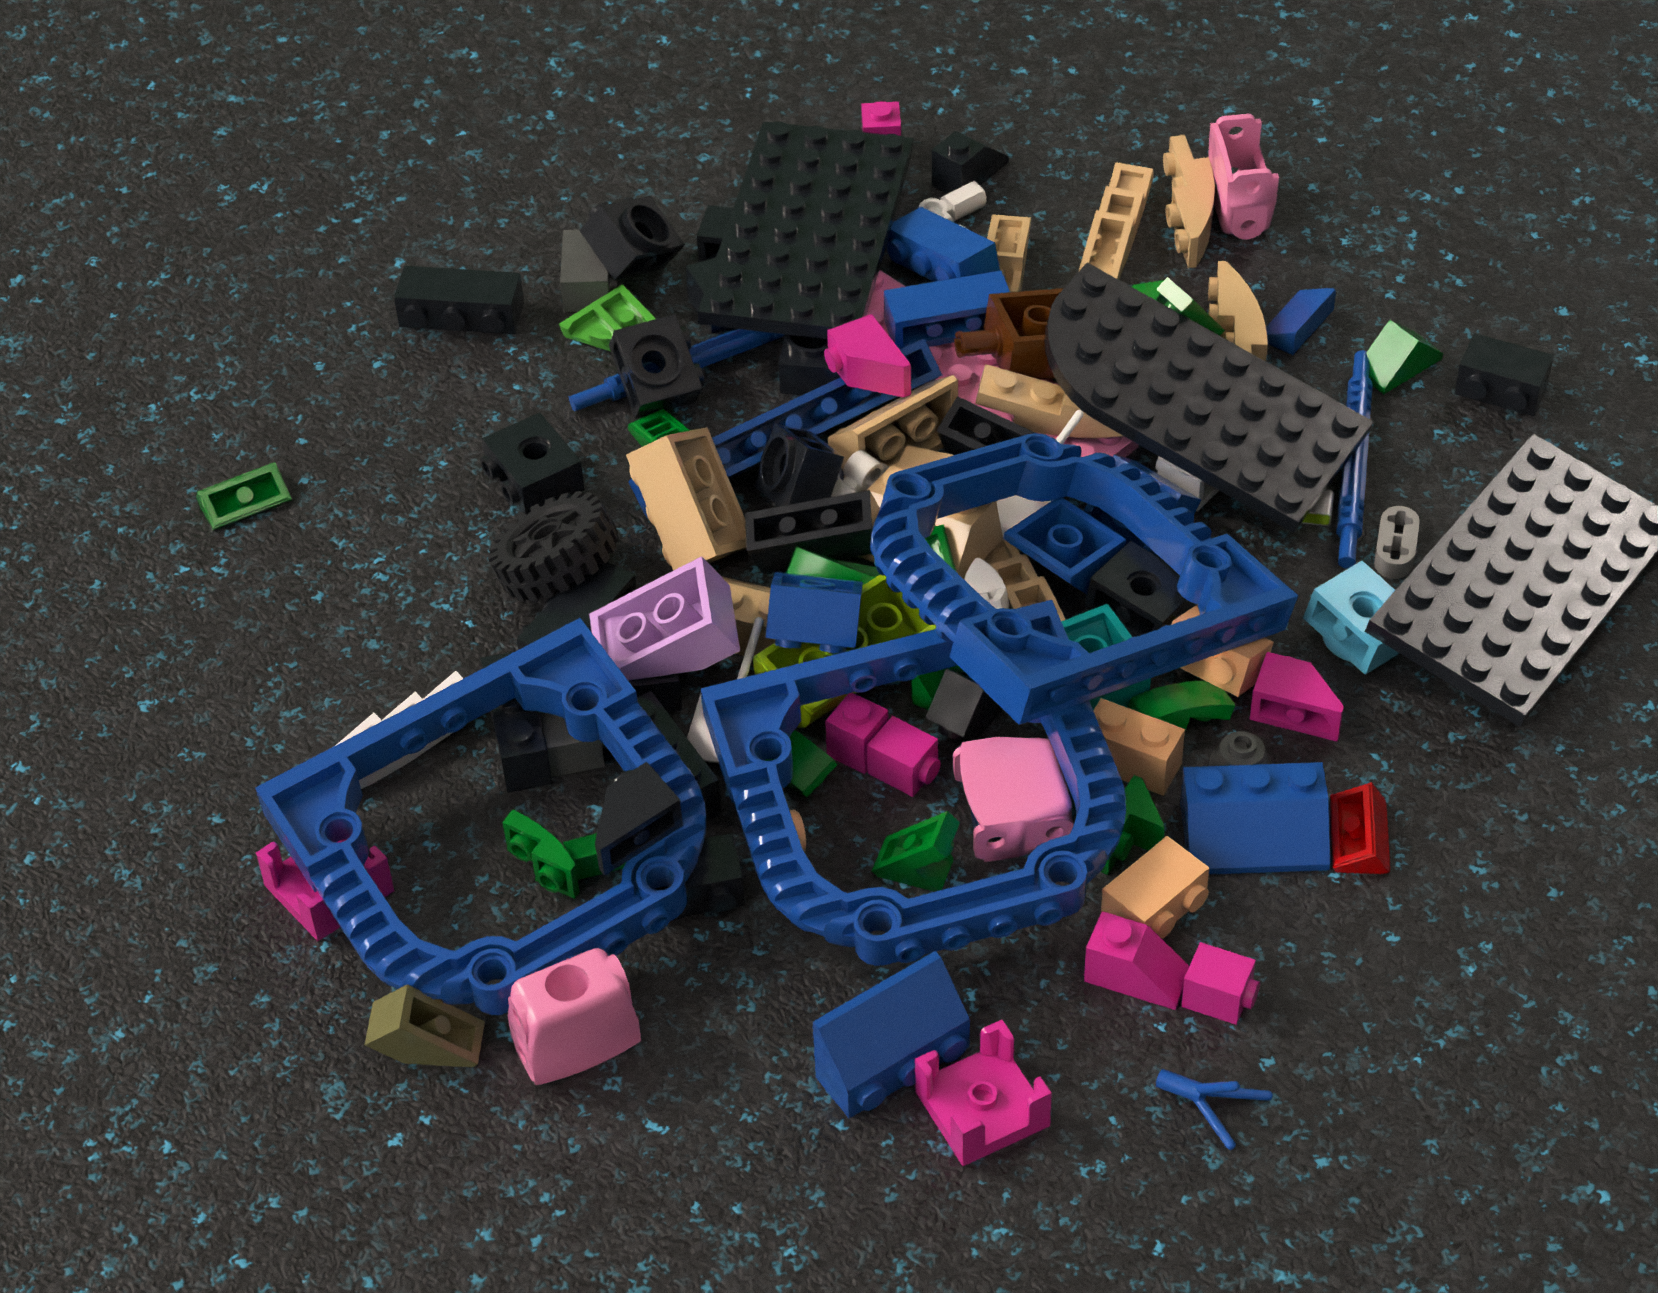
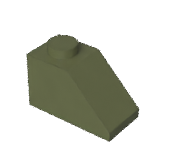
[365,984,485,1067]

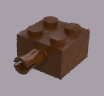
[954,288,1064,379]

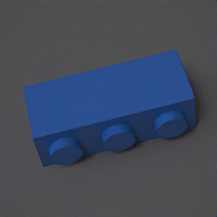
[887,207,1000,282]
[884,270,1010,349]

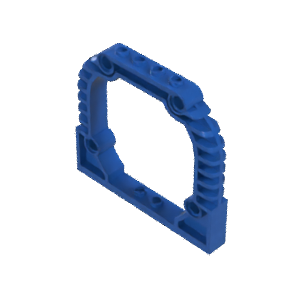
[870,433,1298,725]
[700,600,1126,966]
[255,618,706,1015]

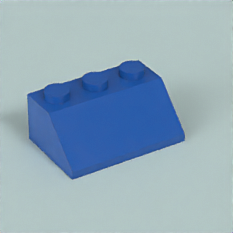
[1180,762,1330,874]
[813,951,970,1118]

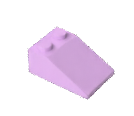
[589,556,740,681]

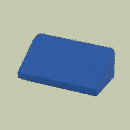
[1266,288,1336,355]

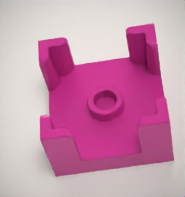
[256,839,394,941]
[915,1020,1052,1166]

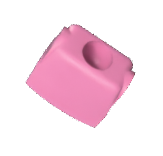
[1209,114,1279,239]
[953,737,1074,862]
[508,948,641,1085]

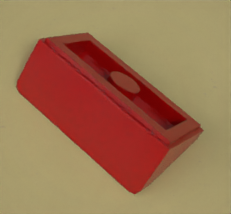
[1330,782,1390,874]

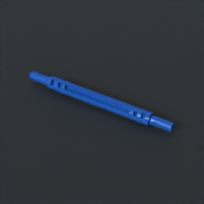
[569,329,784,412]
[1336,350,1373,569]

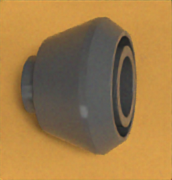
[1209,731,1272,766]

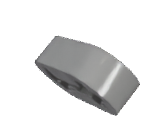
[1374,506,1420,579]

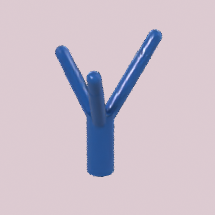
[1156,1069,1273,1150]

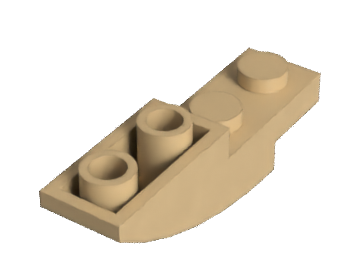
[1163,135,1215,268]
[1208,261,1268,361]
[975,364,1123,438]

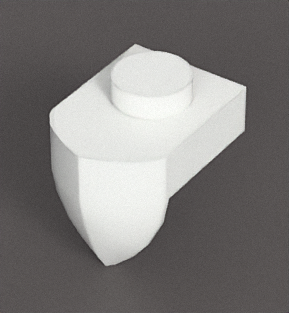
[964,558,1010,609]

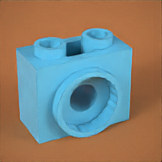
[1303,561,1399,675]

